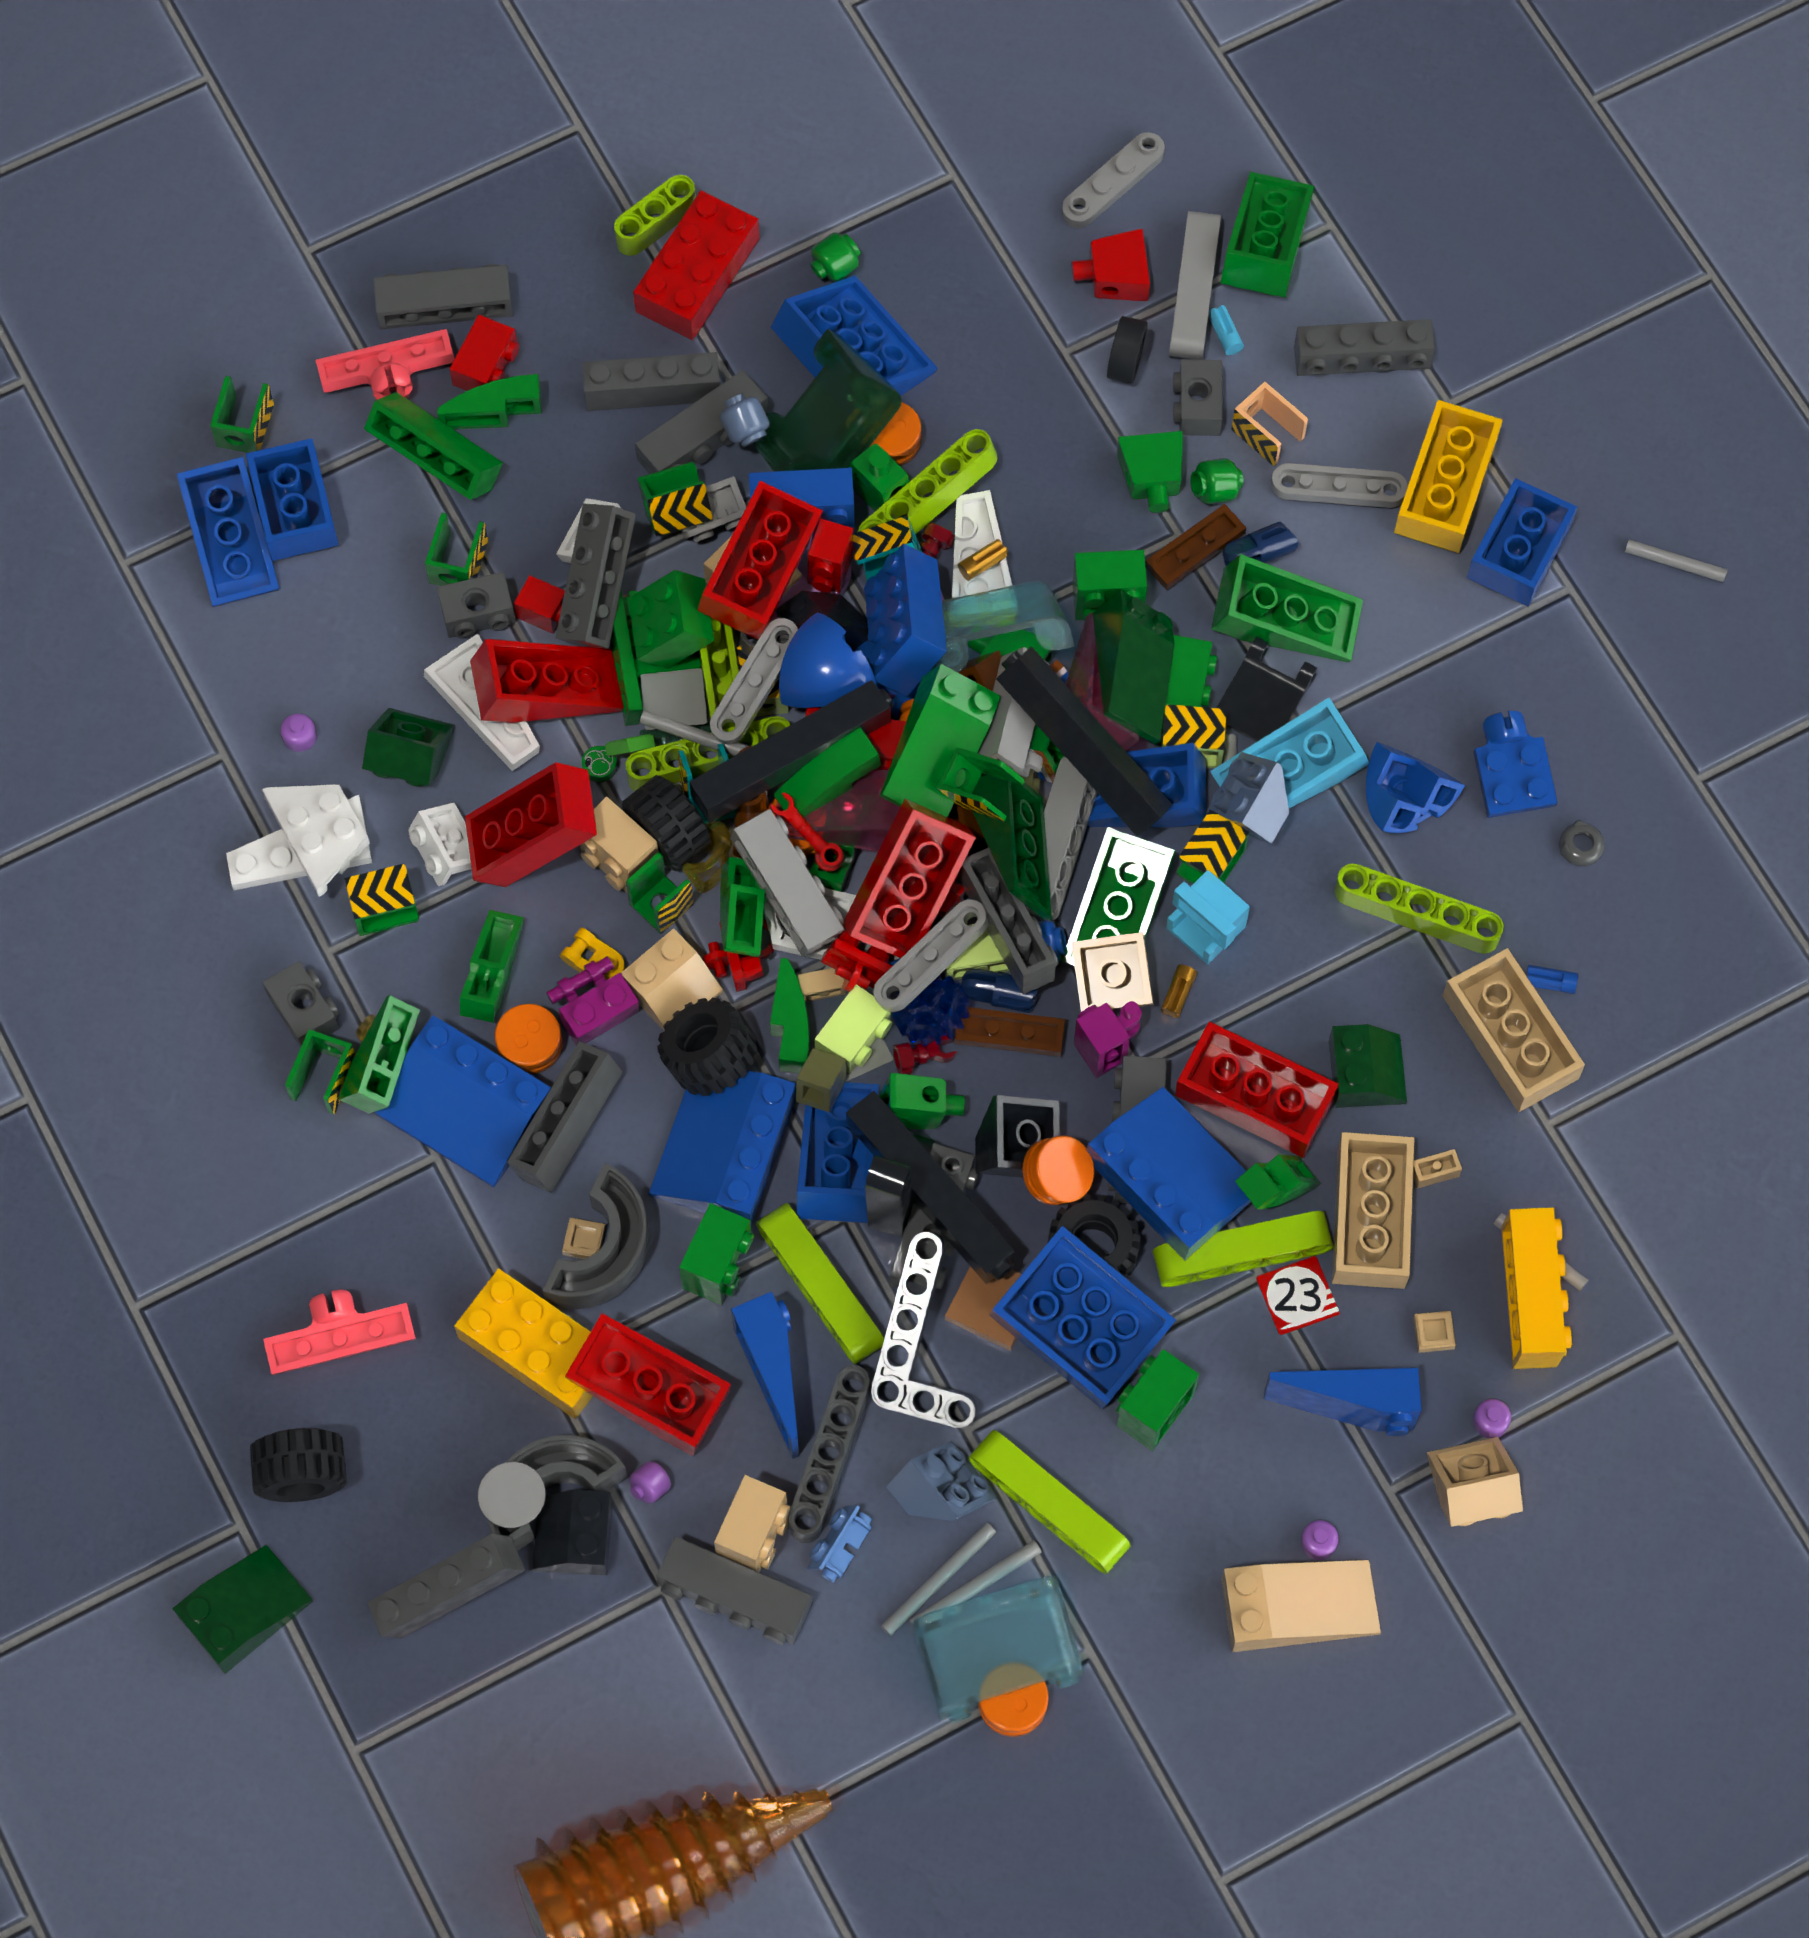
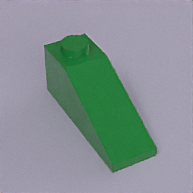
[338,995,420,1114]

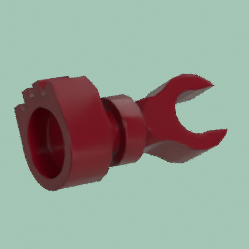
[920,523,955,559]
[893,1035,957,1075]

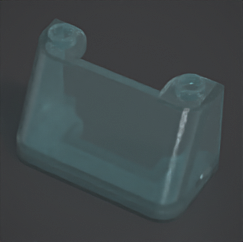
[929,581,1074,672]
[913,1576,1084,1722]

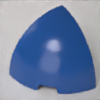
[779,612,878,708]
[1366,742,1465,833]

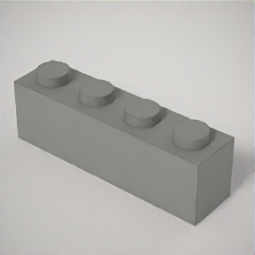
[730,809,844,958]

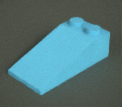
[1210,698,1369,809]

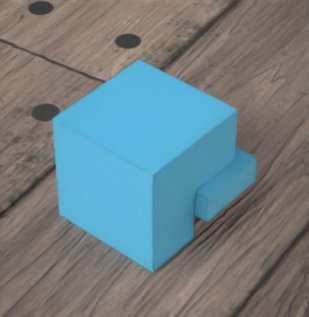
[1166,870,1250,965]

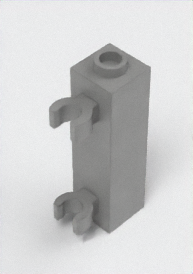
[977,647,1050,777]

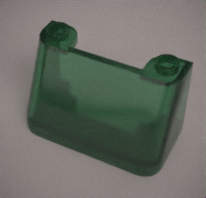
[753,329,902,472]

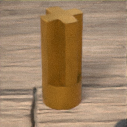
[958,539,1008,581]
[1161,964,1197,1018]

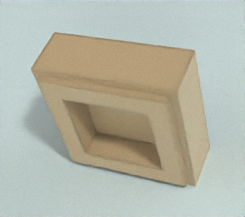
[562,1218,606,1259]
[1413,1311,1456,1353]

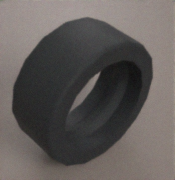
[1107,316,1148,384]

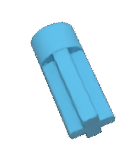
[1208,305,1244,355]

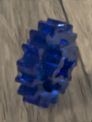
[892,975,970,1046]

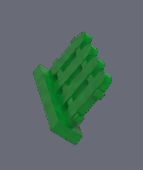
[610,589,706,726]

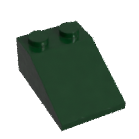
[172,1545,313,1674]

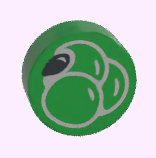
[582,746,617,782]

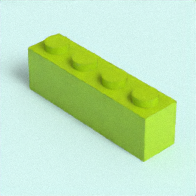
[699,618,739,729]

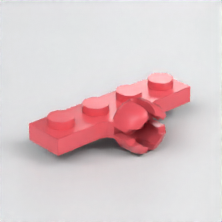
[316,329,454,400]
[263,1289,416,1376]

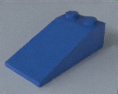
[177,457,280,607]
[1087,743,1207,827]
[797,1082,879,1223]
[731,1291,799,1459]
[1264,1368,1421,1436]

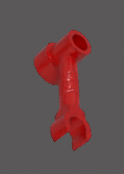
[770,792,844,872]

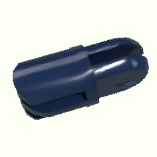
[1223,521,1299,566]
[960,969,1038,1013]

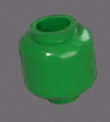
[810,232,861,282]
[1190,458,1243,504]

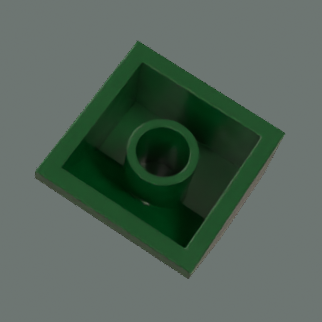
[362,708,454,787]
[1329,1024,1407,1108]

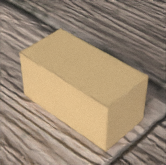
[798,968,846,1002]
[1413,1149,1462,1189]

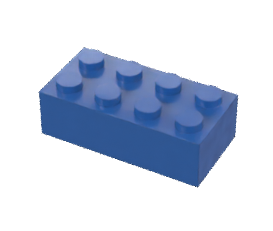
[864,543,947,696]

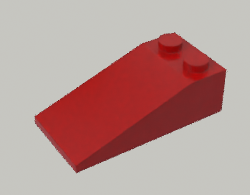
[470,639,624,723]
[565,1313,731,1457]

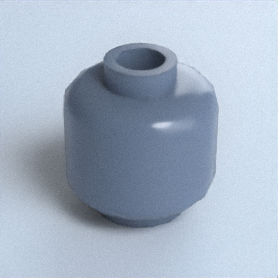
[719,393,770,447]

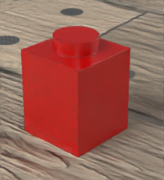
[514,575,565,634]

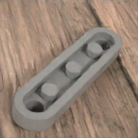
[1062,132,1165,228]
[1271,463,1408,508]
[710,618,798,744]
[874,900,989,1012]

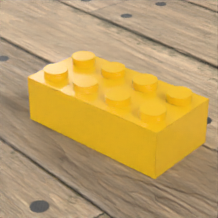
[1394,400,1503,553]
[1501,1207,1572,1369]
[454,1268,593,1420]

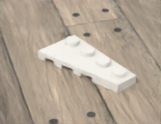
[951,490,1018,629]
[424,634,540,771]
[226,795,372,890]

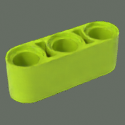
[614,175,696,256]

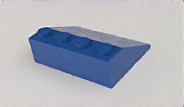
[771,276,938,421]
[375,1015,551,1188]
[648,1071,796,1227]
[1087,1087,1251,1261]
[989,1226,1176,1410]

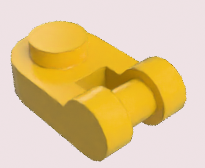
[559,927,625,980]

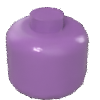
[280,713,317,752]
[1473,1399,1511,1438]
[629,1461,671,1504]
[1300,1520,1339,1560]

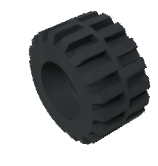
[622,775,711,871]
[657,997,757,1096]
[1048,1194,1140,1277]
[250,1428,347,1502]

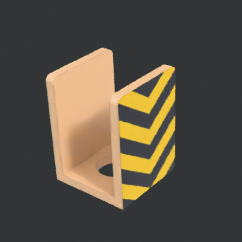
[1231,382,1308,466]

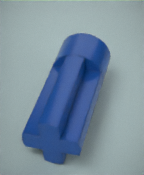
[1526,965,1578,994]

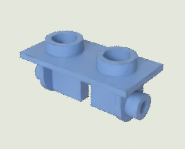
[807,1505,872,1583]

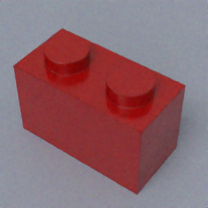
[449,314,520,391]
[807,518,853,593]

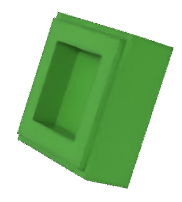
[605,734,655,756]

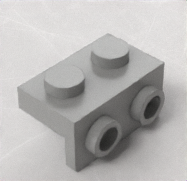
[681,476,746,542]

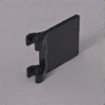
[1217,636,1317,742]

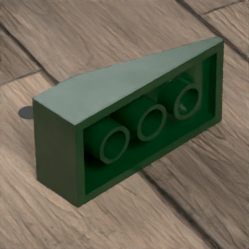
[1093,590,1174,744]
[972,774,1052,921]

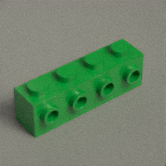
[364,392,503,500]

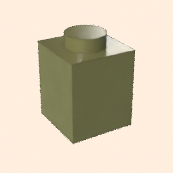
[796,1048,846,1112]

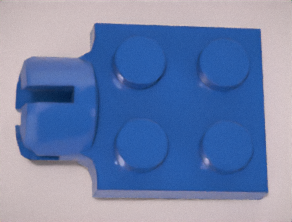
[1473,711,1558,818]

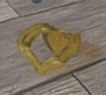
[683,820,732,893]

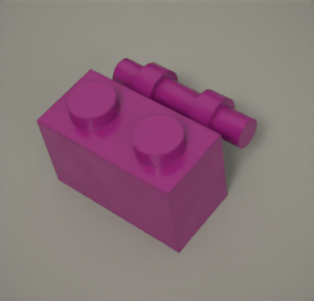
[546,956,639,1046]
[1074,1001,1142,1079]

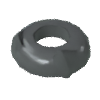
[1559,820,1605,866]

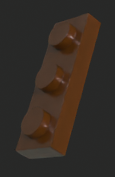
[1145,504,1246,590]
[954,1006,1065,1057]

